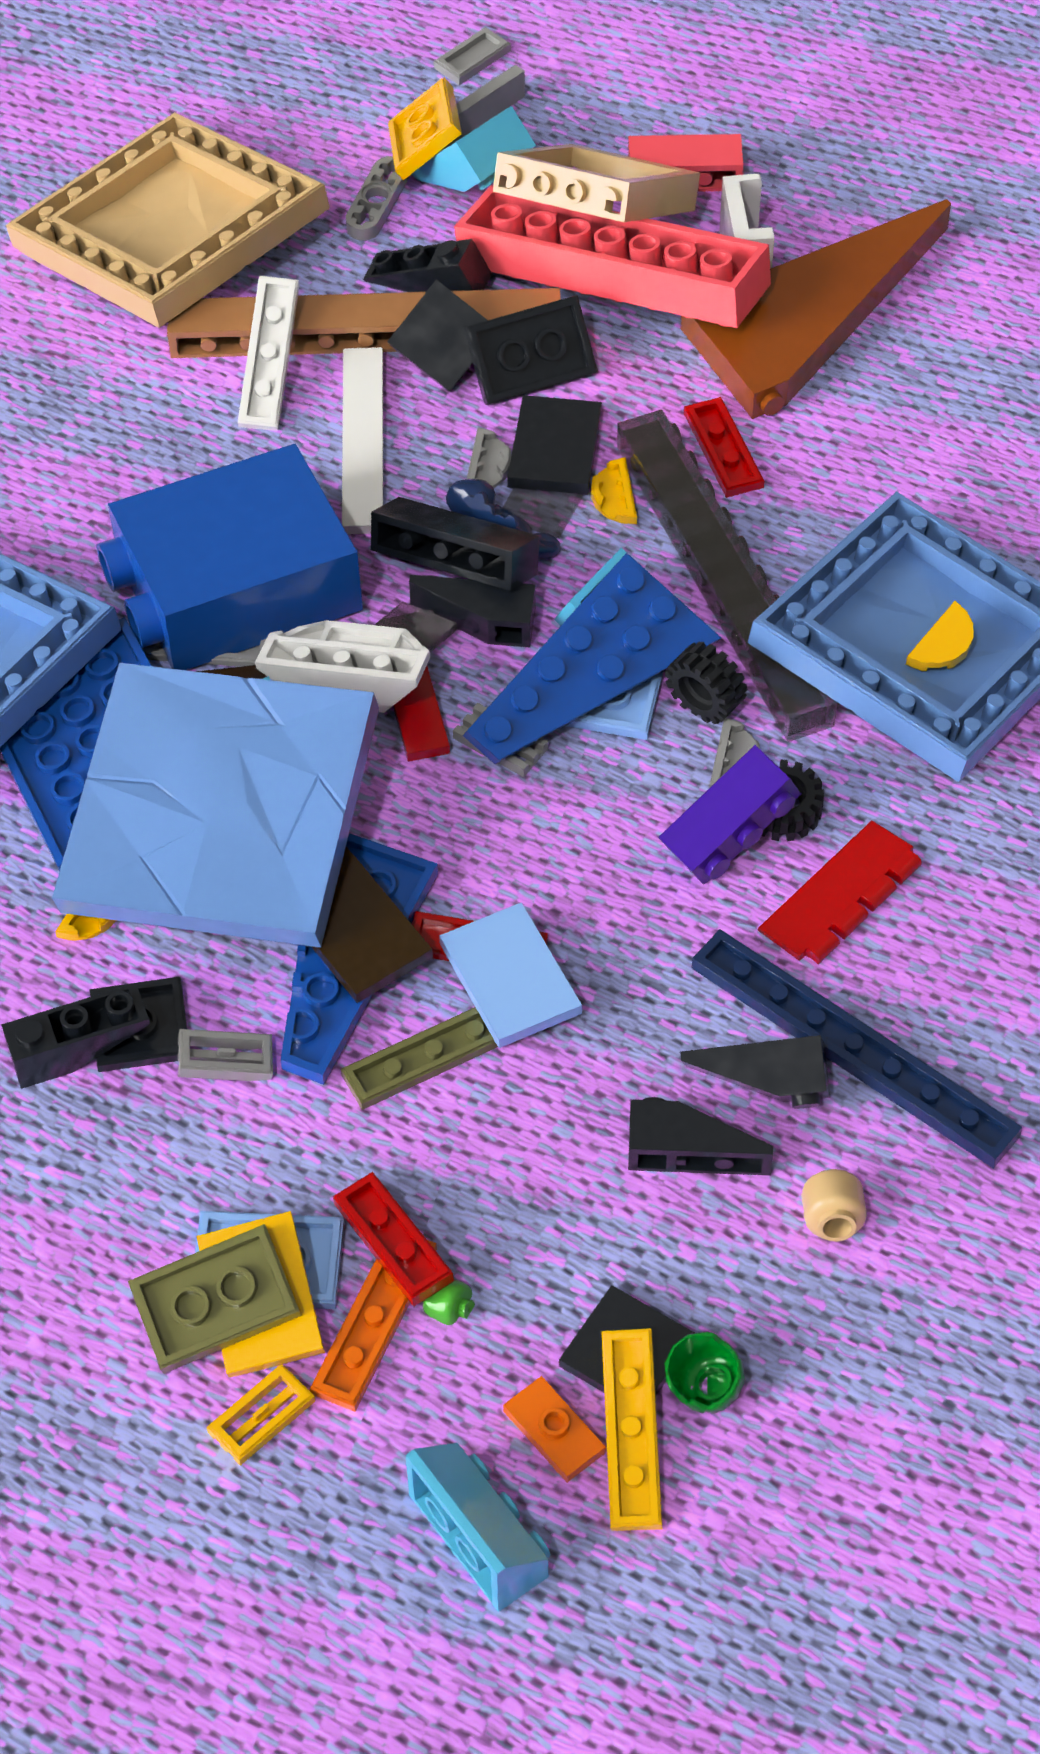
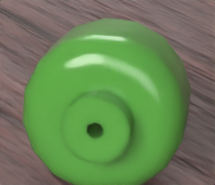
[423,1279,475,1325]

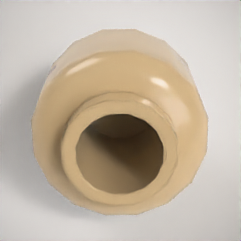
[801,1169,867,1242]

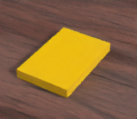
[388,77,462,181]
[196,1211,325,1378]

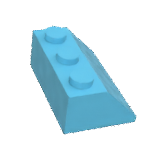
[405,1442,551,1612]

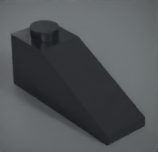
[680,1035,830,1109]
[628,1097,773,1176]

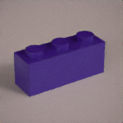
[658,745,801,885]

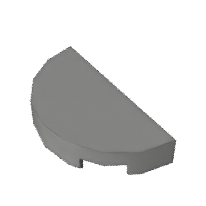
[467,427,511,488]
[709,718,760,788]

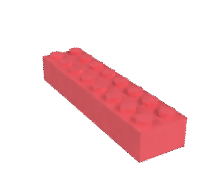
[454,185,771,328]

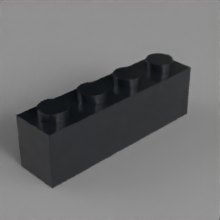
[371,497,539,591]

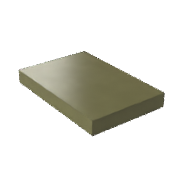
[128,1224,302,1374]

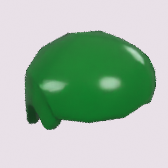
[664,1332,746,1414]

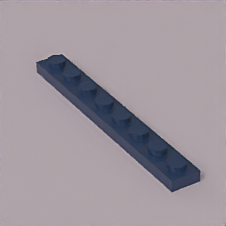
[691,929,1022,1169]

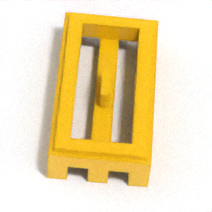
[206,1364,315,1466]

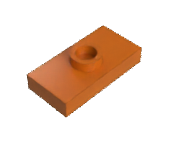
[503,1376,606,1483]

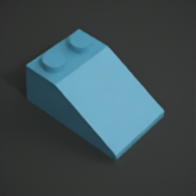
[411,106,536,192]

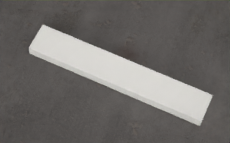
[342,347,383,534]

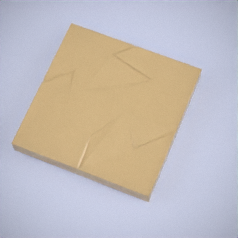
[6,112,330,328]

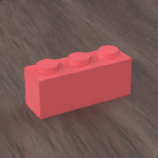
[628,134,743,191]

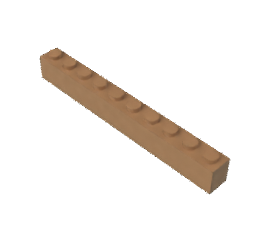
[167,288,561,358]

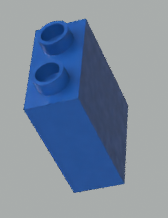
[96,443,363,670]

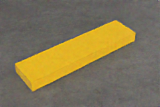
[602,1328,663,1531]

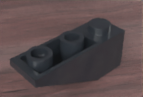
[363,239,492,292]
[409,575,536,647]
[1,983,150,1089]

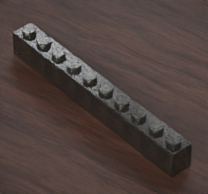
[617,409,840,742]

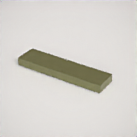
[341,1007,498,1110]

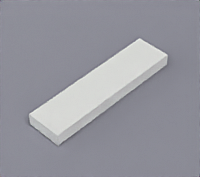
[238,276,299,431]

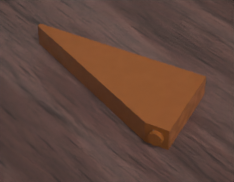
[681,199,951,419]

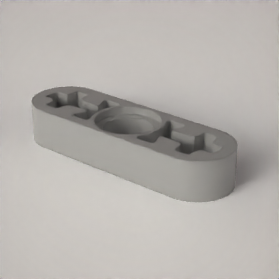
[346,156,408,240]

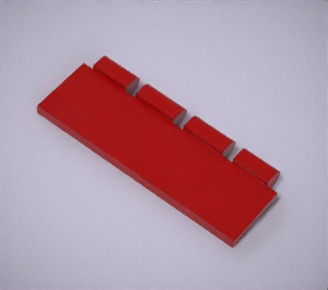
[758,820,922,964]

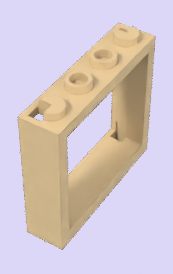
[493,144,700,222]

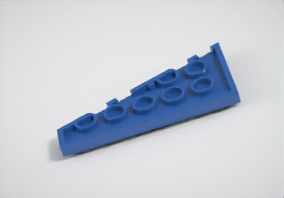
[463,553,721,764]
[281,833,438,1085]

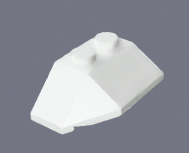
[255,620,431,713]

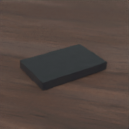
[463,295,598,405]
[507,395,602,495]

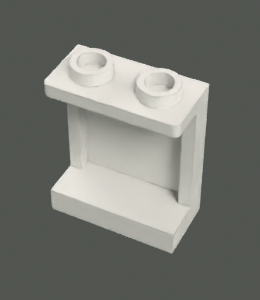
[719,174,774,268]

